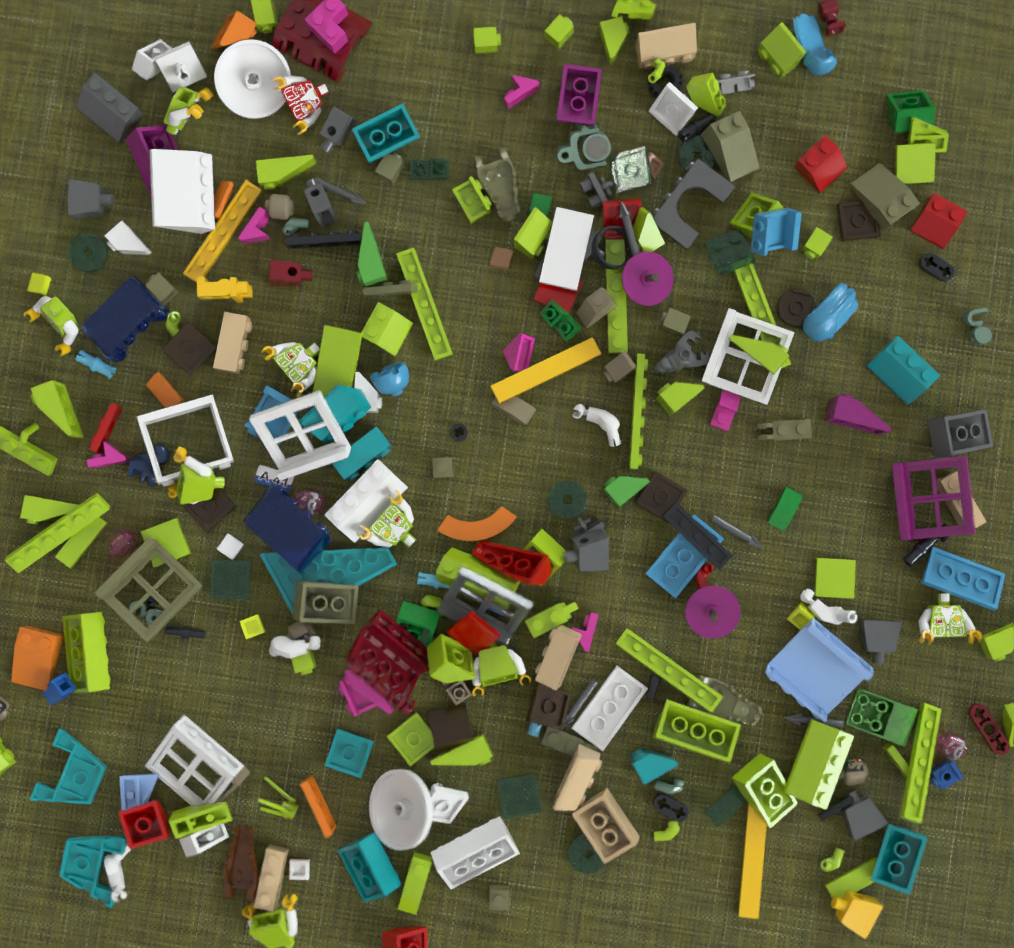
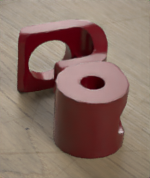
[818,0,846,37]

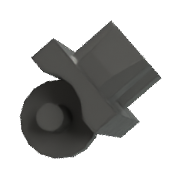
[580,172,613,209]
[570,517,606,542]

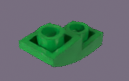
[540,300,581,341]
[767,486,803,531]

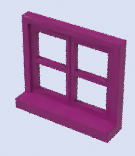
[892,456,976,540]

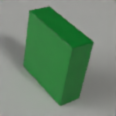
[529,193,552,217]

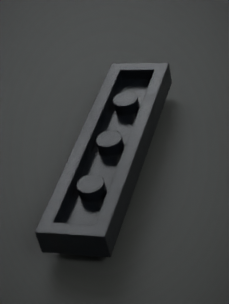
[285,230,362,249]
[662,503,733,570]

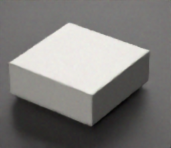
[217,533,245,560]
[289,859,310,880]

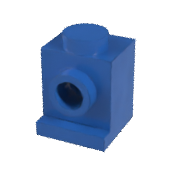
[43,673,77,706]
[929,758,964,790]

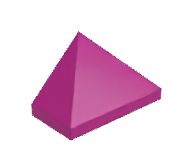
[503,333,535,372]

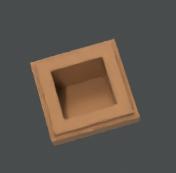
[635,152,664,179]
[489,247,513,271]

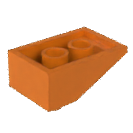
[11,626,64,691]

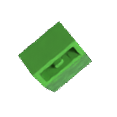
[846,688,918,746]

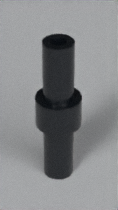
[166,627,206,639]
[647,672,661,700]
[818,795,854,821]

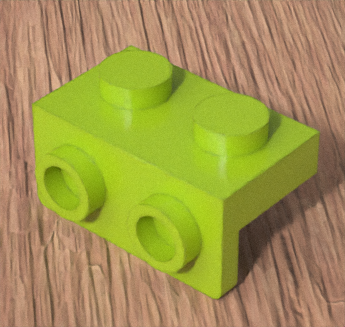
[452,176,492,223]

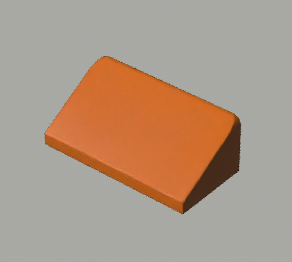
[214,181,234,220]
[146,372,185,408]

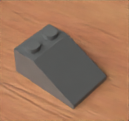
[928,409,993,458]

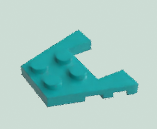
[29,728,107,804]
[59,835,127,908]

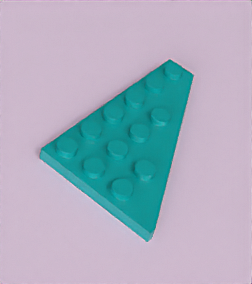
[260,547,397,615]

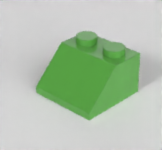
[602,476,650,508]

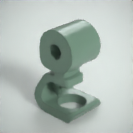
[963,308,992,345]
[129,601,163,625]

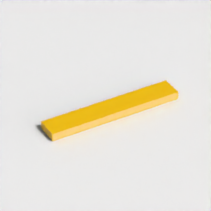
[183,180,263,283]
[490,337,601,404]
[738,802,767,919]

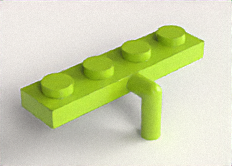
[0,423,58,476]

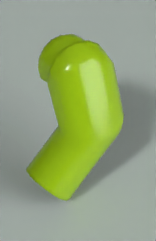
[648,58,665,83]
[165,311,180,337]
[421,595,443,617]
[654,820,680,841]
[820,847,845,872]

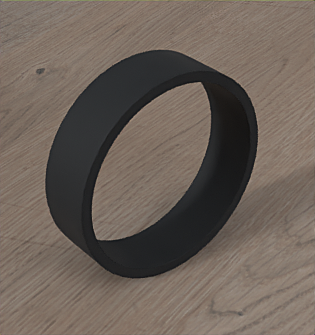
[592,226,633,270]

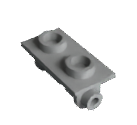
[716,70,755,95]

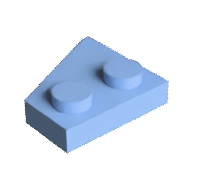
[120,773,158,810]

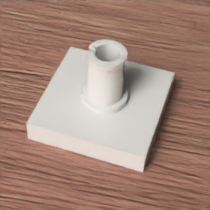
[155,42,207,92]
[649,82,698,136]
[429,783,469,824]

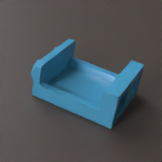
[751,208,802,256]
[244,385,300,445]

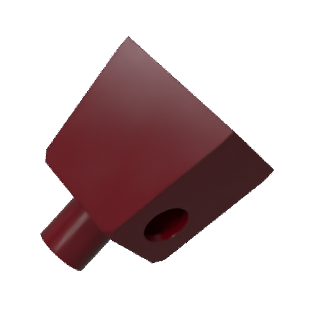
[269,260,313,287]

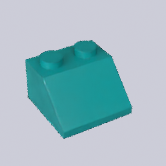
[629,748,679,785]

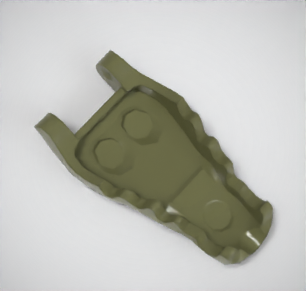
[474,148,520,221]
[687,674,762,726]

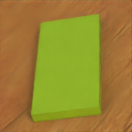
[313,325,363,397]

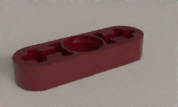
[968,703,1010,755]

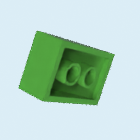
[356,221,389,287]

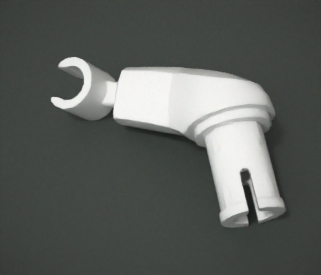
[572,404,621,447]
[800,589,857,625]
[269,636,321,659]
[104,843,131,902]

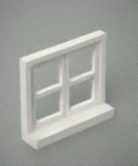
[702,308,795,405]
[249,390,351,481]
[145,715,244,806]

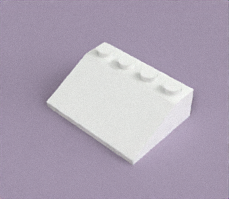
[150,149,215,234]

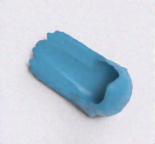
[793,14,837,76]
[803,283,858,342]

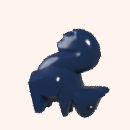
[128,444,169,487]

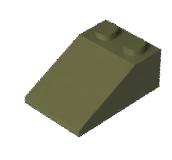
[701,111,759,183]
[849,163,920,231]
[292,580,359,624]

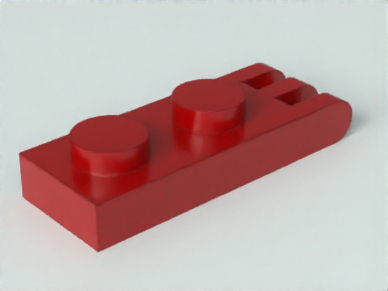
[89,403,122,454]

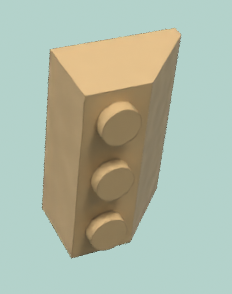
[635,23,697,69]
[553,744,602,811]
[572,788,640,864]

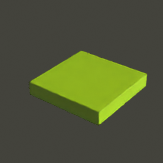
[895,143,936,184]
[141,518,191,568]
[814,558,856,599]
[386,712,435,767]

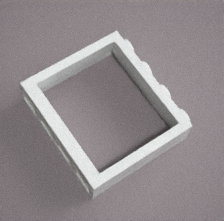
[137,395,234,487]

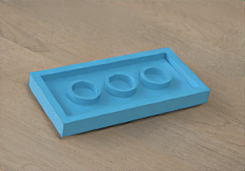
[645,514,724,598]
[921,547,1005,611]

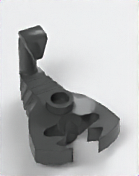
[654,330,709,374]

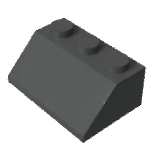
[76,72,144,143]

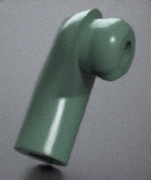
[283,218,309,236]
[655,778,684,794]

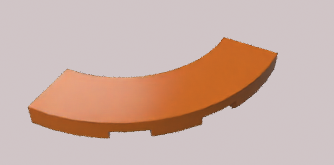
[437,506,517,541]

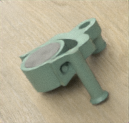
[557,123,611,170]

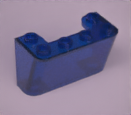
[81,276,170,363]
[243,483,332,574]

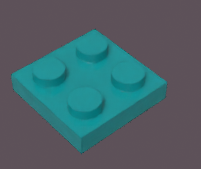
[324,728,374,778]

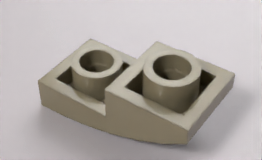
[491,396,536,425]
[442,681,472,705]

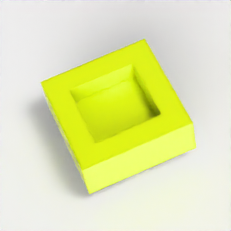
[240,614,265,639]

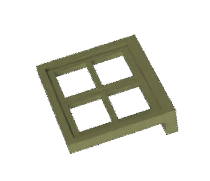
[95,536,203,643]

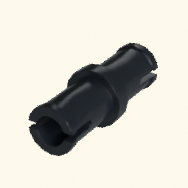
[678,113,715,142]
[902,537,939,567]

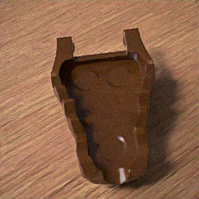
[223,824,260,901]

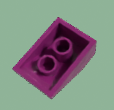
[556,64,602,126]
[825,393,891,435]

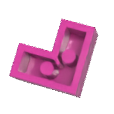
[305,0,348,54]

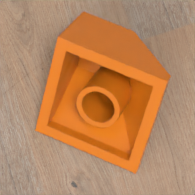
[211,11,257,50]

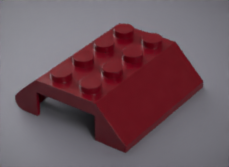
[271,0,373,83]
[345,609,429,716]

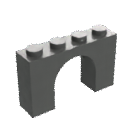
[651,159,735,250]

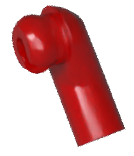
[695,563,713,589]

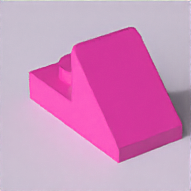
[504,75,540,109]
[238,207,270,244]
[709,389,741,431]
[87,441,130,468]
[571,612,599,652]

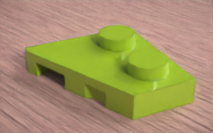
[612,0,656,20]
[908,117,949,153]

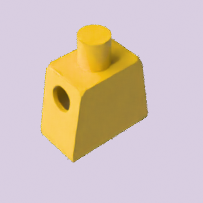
[831,891,883,939]

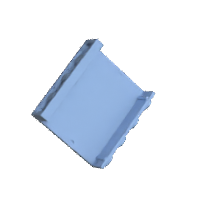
[765,618,873,722]

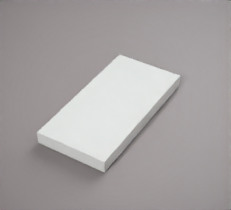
[539,207,594,291]
[571,665,648,751]

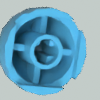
[370,362,410,397]

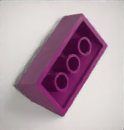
[126,125,178,199]

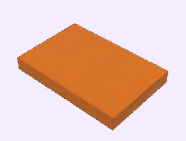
[300,775,337,838]

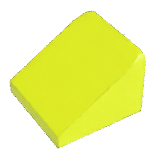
[27,273,51,296]
[787,602,815,630]

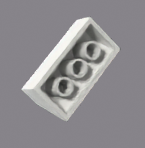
[325,460,408,543]
[431,816,520,889]

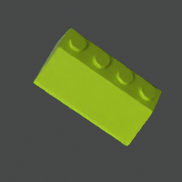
[436,547,520,610]
[62,612,111,693]
[652,700,741,763]
[783,719,854,810]

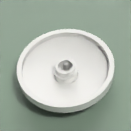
[214,40,291,119]
[369,769,432,850]

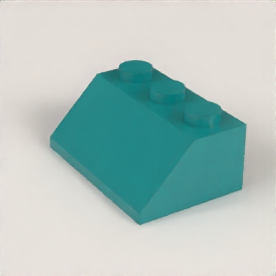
[352,103,420,163]
[866,336,940,405]
[299,385,371,442]
[871,824,928,895]
[337,832,402,902]

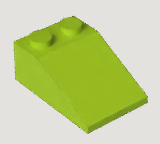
[31,380,84,439]
[732,753,798,828]

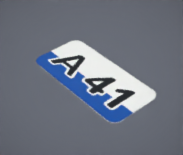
[254,465,294,492]

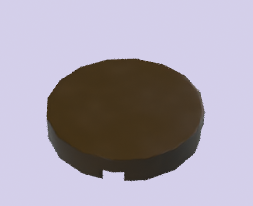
[777,289,816,327]

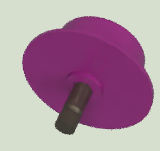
[622,252,673,306]
[685,585,741,639]

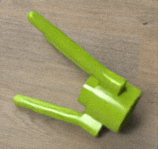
[258,777,299,819]

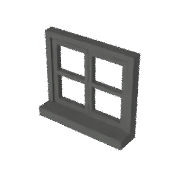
[437,567,533,645]

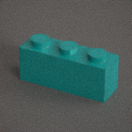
[332,427,392,481]

